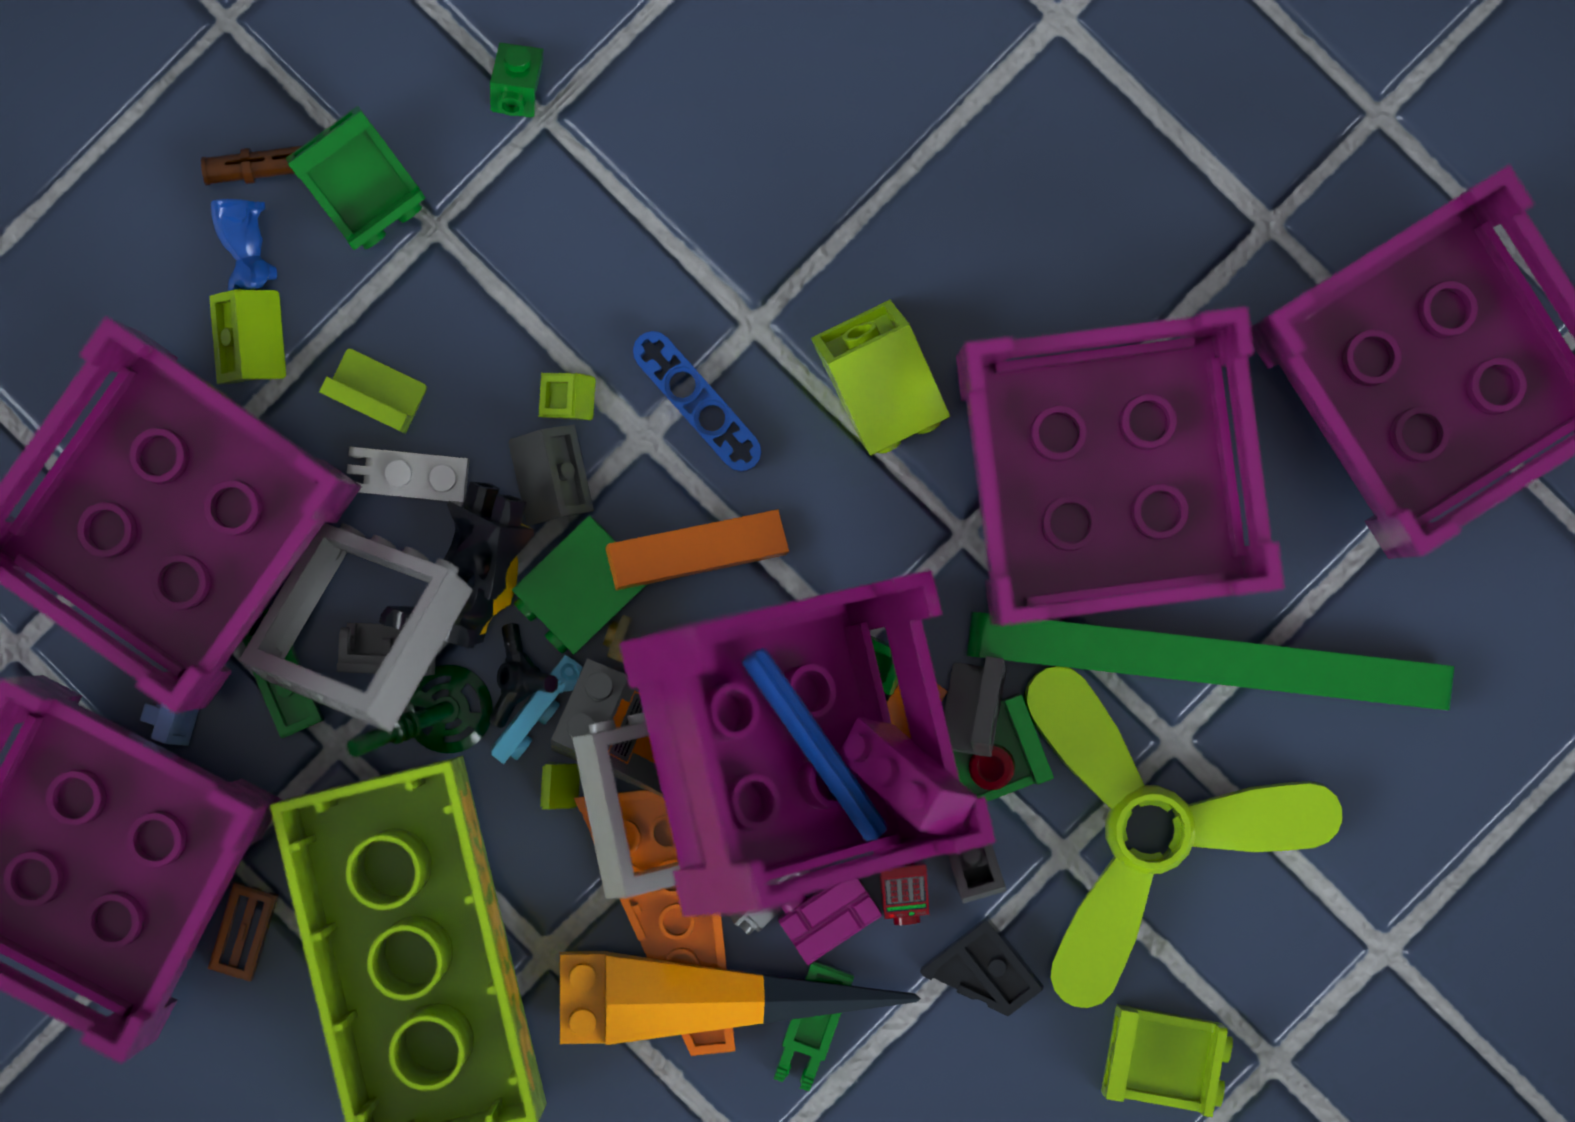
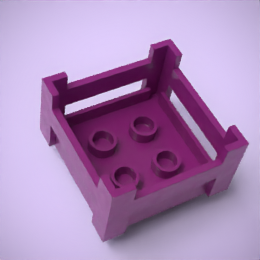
[1250,165,1575,559]
[956,307,1284,625]
[0,317,362,713]
[619,569,996,917]
[0,675,282,1064]

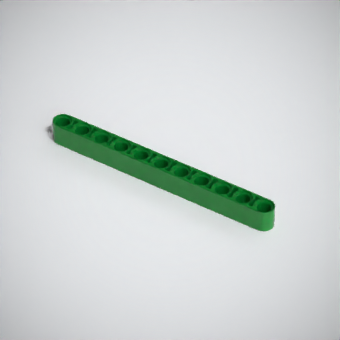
[966,612,1454,711]

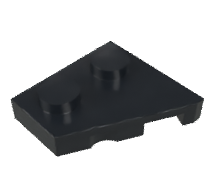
[920,916,1044,1016]

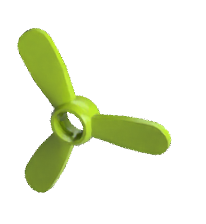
[1024,666,1342,1008]

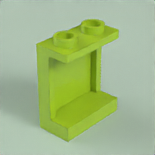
[1101,1004,1233,1118]

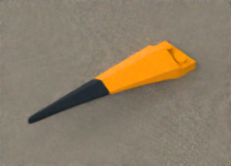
[559,951,921,1045]

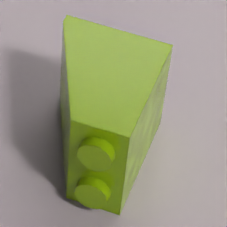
[811,300,951,456]

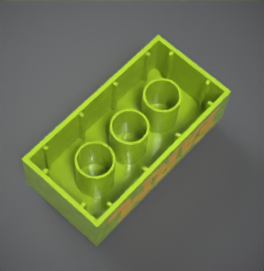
[270,756,547,1122]

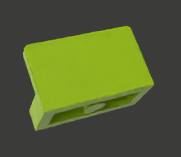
[209,289,286,384]
[319,348,427,434]

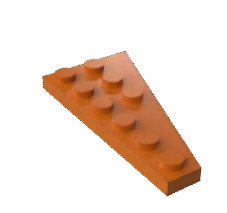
[574,789,736,1056]

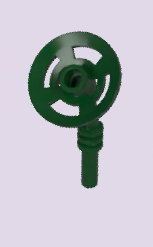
[346,665,493,757]

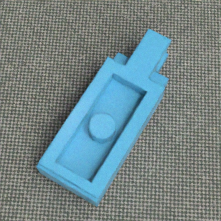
[491,654,583,764]

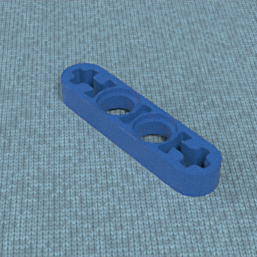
[633,331,761,472]

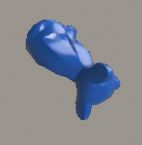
[211,199,277,291]

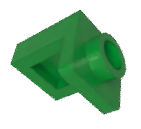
[490,42,543,118]

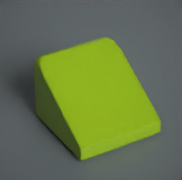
[538,373,596,420]
[540,762,580,810]

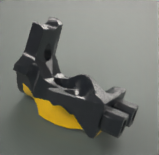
[379,481,534,648]

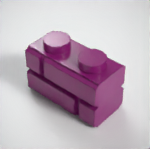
[778,878,883,965]

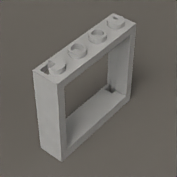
[239,523,473,733]
[572,712,680,899]

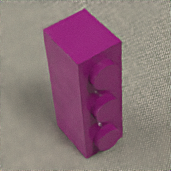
[838,717,977,836]

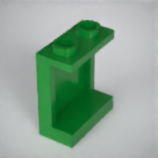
[286,106,426,250]
[512,515,649,655]
[953,693,1054,802]

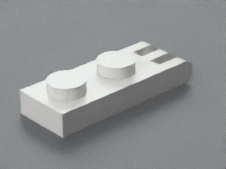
[347,447,470,502]

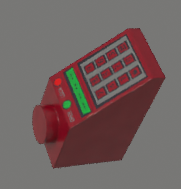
[879,859,929,925]

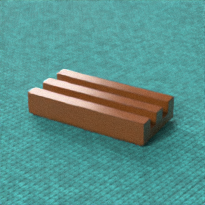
[207,882,279,982]

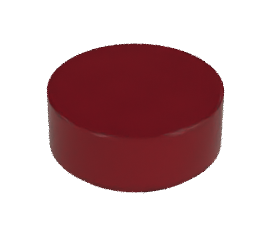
[969,744,1015,790]

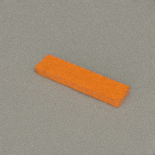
[605,509,789,591]

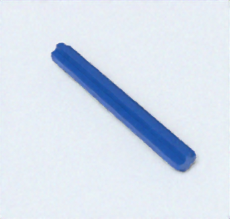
[743,648,887,841]

